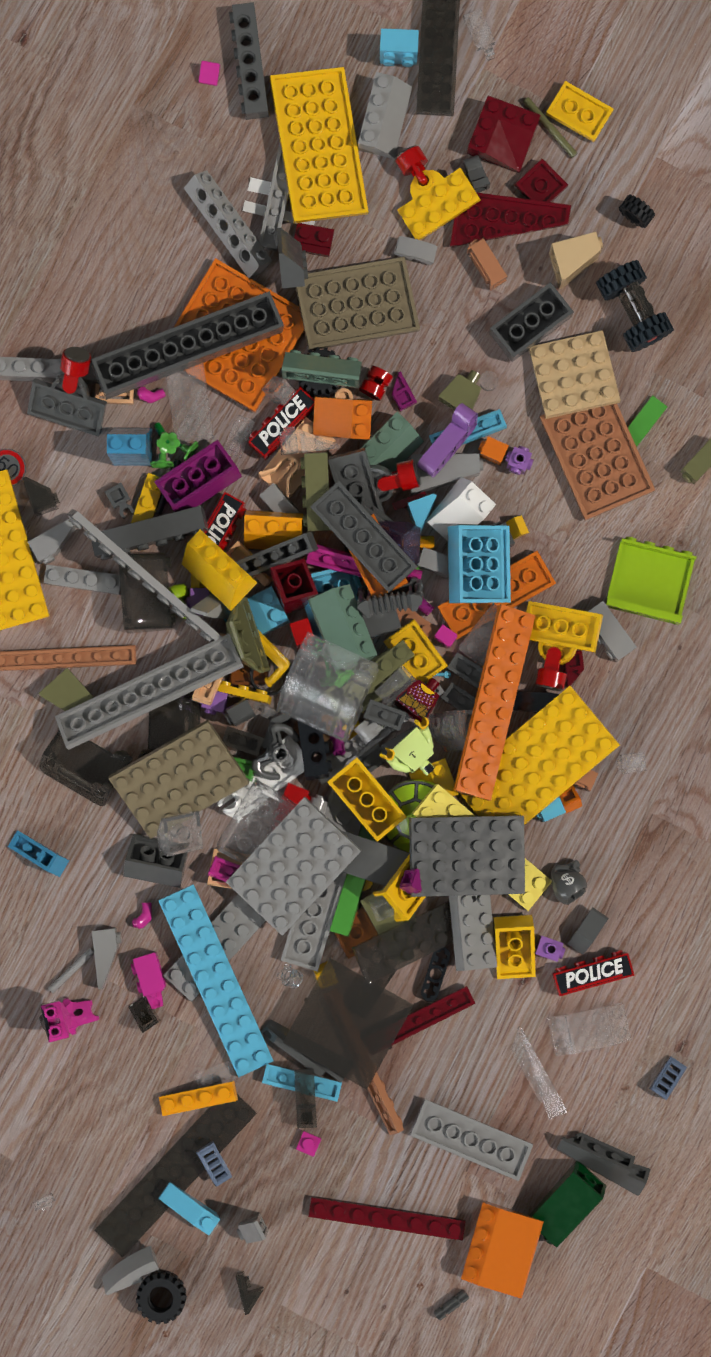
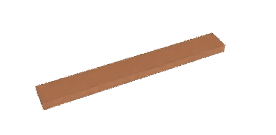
[0,645,137,671]

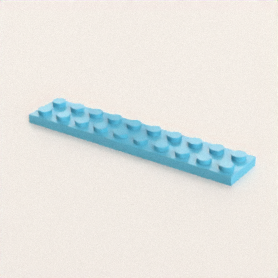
[158,884,274,1078]

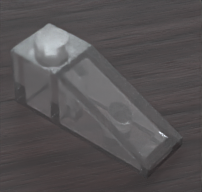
[279,426,340,455]

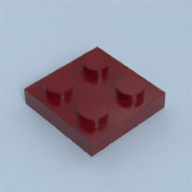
[515,158,568,202]

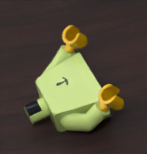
[380,715,435,776]

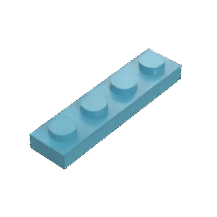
[429,409,507,445]
[262,1064,342,1102]

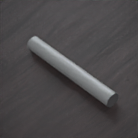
[48,948,94,993]

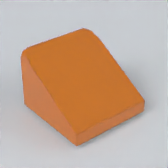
[559,785,582,814]

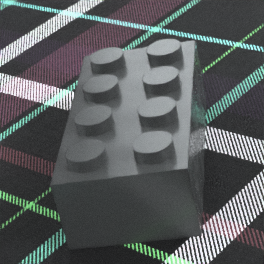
[489,282,574,362]

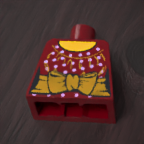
[394,677,440,723]

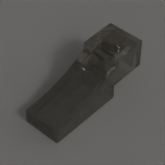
[294,1069,317,1129]

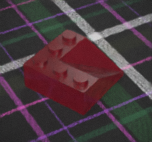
[467,95,541,173]

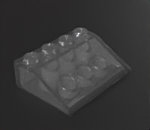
[217,779,297,864]

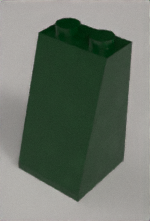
[529,1161,607,1248]

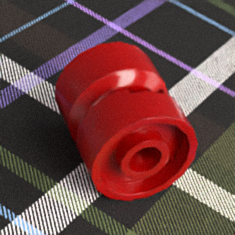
[359,365,393,401]

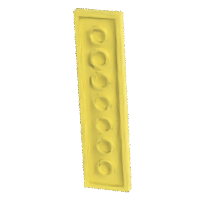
[412,783,552,911]

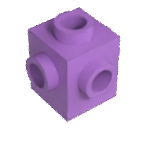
[505,446,534,475]

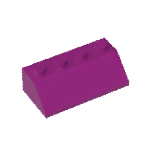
[154,440,242,512]

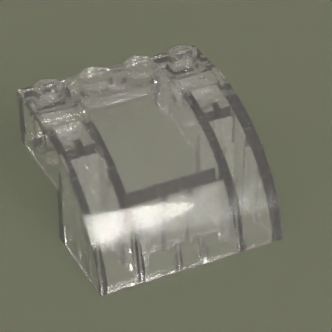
[277,632,379,743]

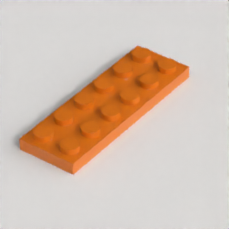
[437,551,556,640]

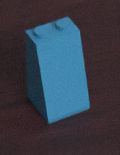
[107,427,152,466]

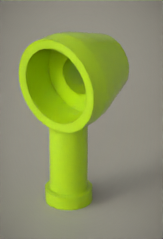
[168,584,189,620]

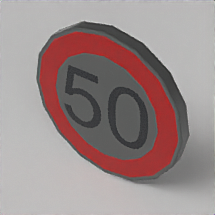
[0,449,26,486]

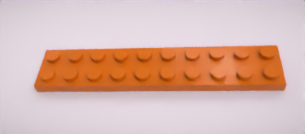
[453,604,536,801]

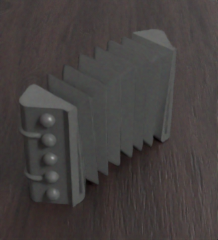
[357,577,424,618]

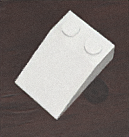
[426,477,496,542]

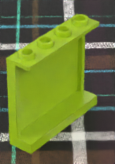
[605,537,697,625]

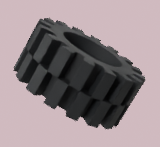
[619,194,655,228]

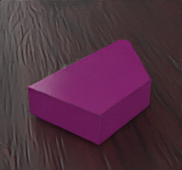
[391,371,417,412]

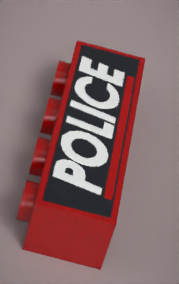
[248,387,315,461]
[204,492,247,551]
[552,950,635,996]

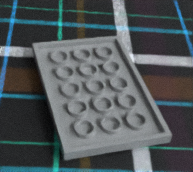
[226,797,362,936]

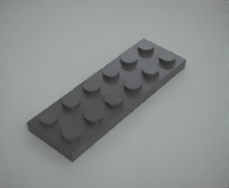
[311,481,417,593]

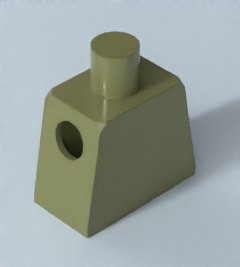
[438,370,481,411]

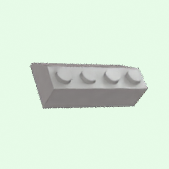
[358,72,412,159]

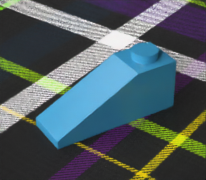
[8,830,70,877]

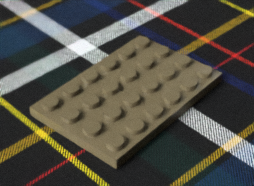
[295,257,420,350]
[108,720,249,839]

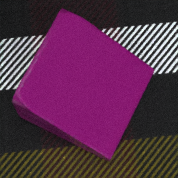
[399,869,422,894]

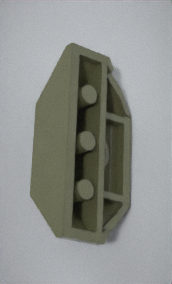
[226,597,271,673]

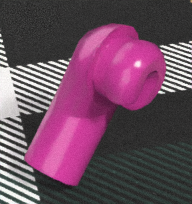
[137,387,166,403]
[132,903,152,929]

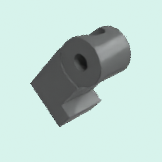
[463,155,490,193]

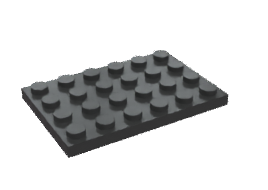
[409,816,525,897]

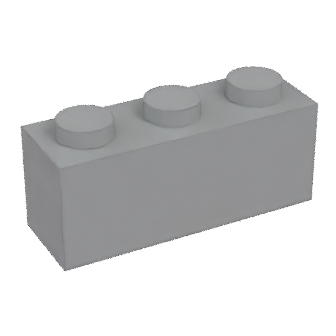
[588,601,637,662]

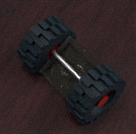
[596,260,674,352]

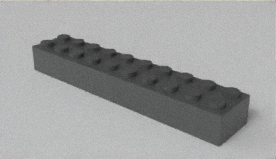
[91,291,284,400]

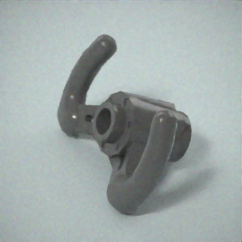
[251,723,300,780]

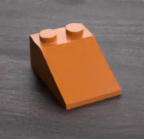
[313,397,372,439]

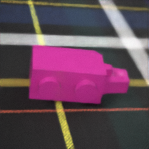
[131,952,166,1009]

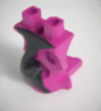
[39,997,100,1043]

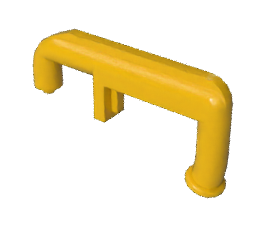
[258,630,290,687]

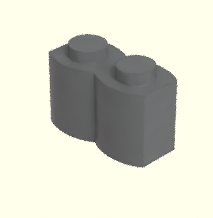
[224,698,256,727]

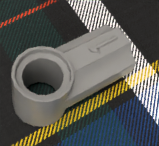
[354,719,386,744]

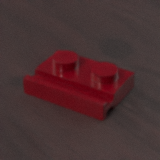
[294,223,334,258]

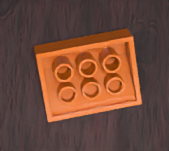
[461,1202,544,1298]

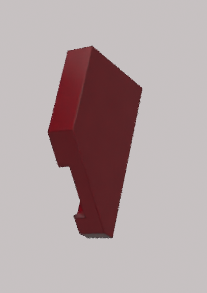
[392,491,427,510]
[564,650,584,687]

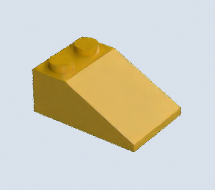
[493,915,536,979]

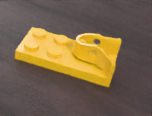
[373,854,426,922]

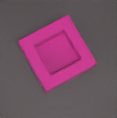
[296,1131,322,1157]

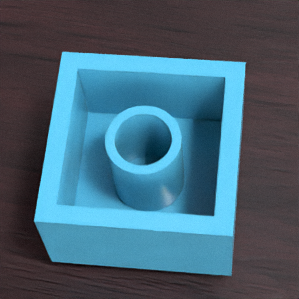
[380,28,419,67]

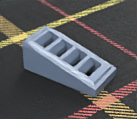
[649,1056,687,1100]
[196,1141,232,1186]

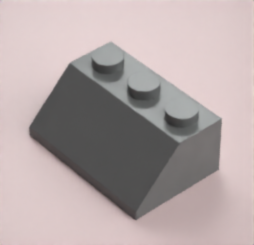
[277,228,308,288]
[123,834,190,888]

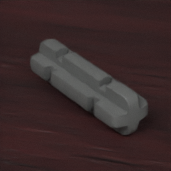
[434,1290,469,1320]

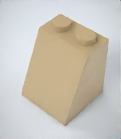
[549,232,603,289]

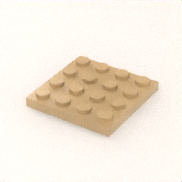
[529,330,621,419]

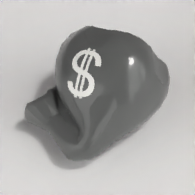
[551,860,587,905]

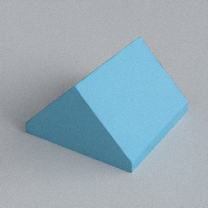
[407,494,437,535]

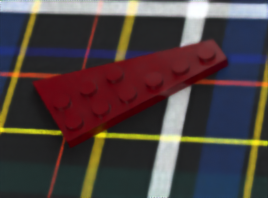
[450,192,571,247]

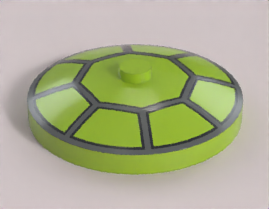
[384,779,435,853]

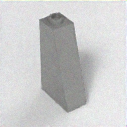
[410,454,483,495]

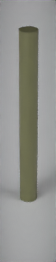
[523,97,578,158]

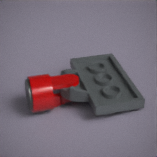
[27,347,107,437]
[328,448,421,514]

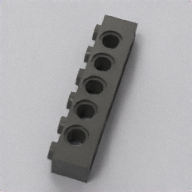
[229,2,269,120]
[208,532,319,593]

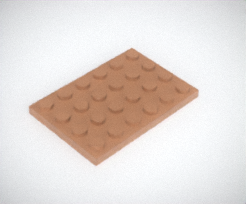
[539,403,655,521]

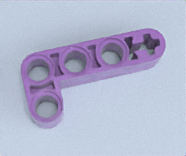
[417,403,478,477]

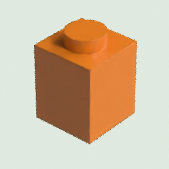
[478,436,509,466]

